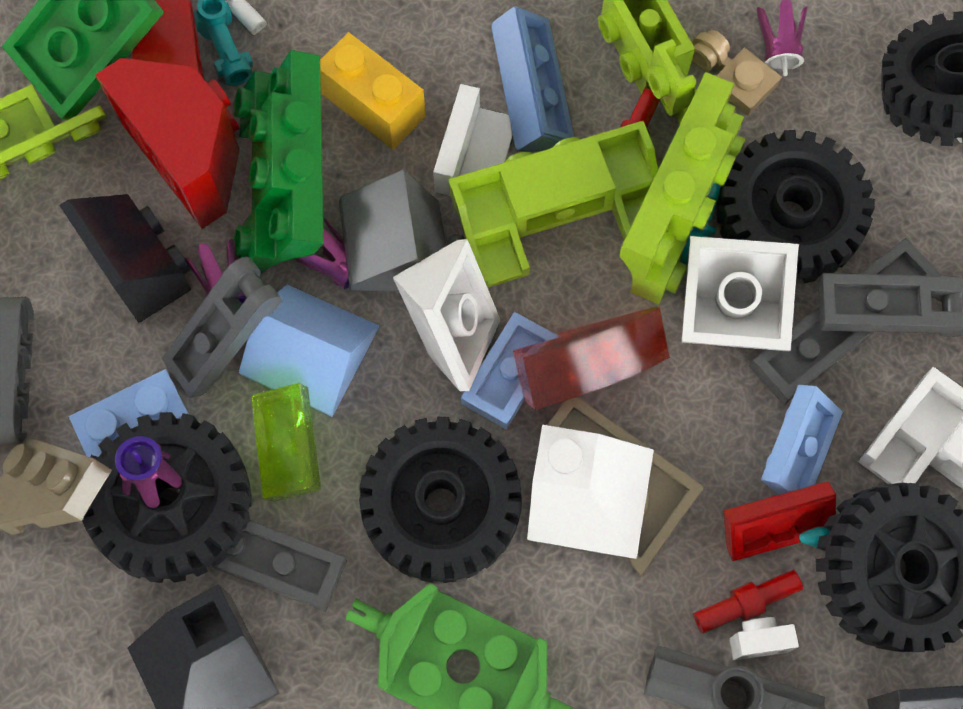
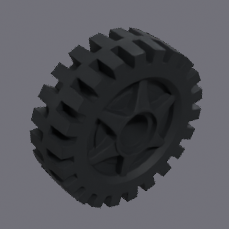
[881,11,963,146]
[716,130,875,283]
[82,412,252,583]
[359,416,522,583]
[816,483,963,652]

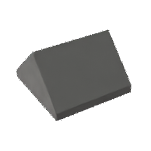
[339,169,446,291]

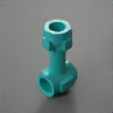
[194,0,253,86]

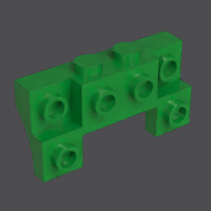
[233,50,324,275]

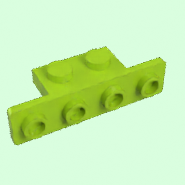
[0,84,107,180]

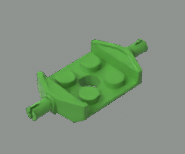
[346,583,575,709]

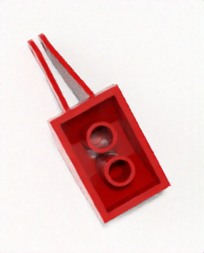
[95,0,240,229]

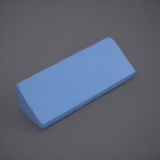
[491,6,574,152]

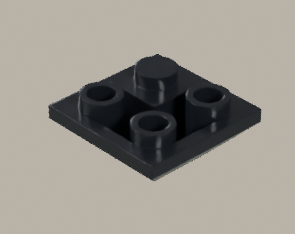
[127,584,280,709]

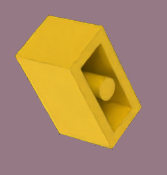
[320,32,426,150]

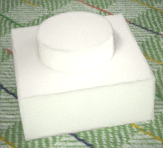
[729,617,799,661]

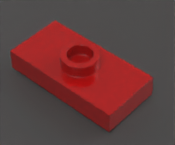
[724,481,836,561]

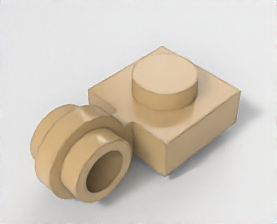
[692,30,782,116]

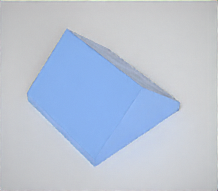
[239,284,379,417]

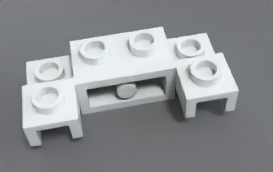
[858,367,963,489]

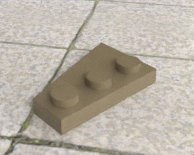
[540,392,704,577]
[0,437,112,535]

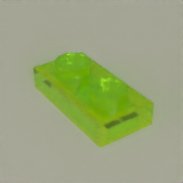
[251,383,321,502]

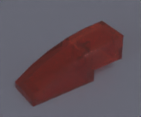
[513,306,670,410]

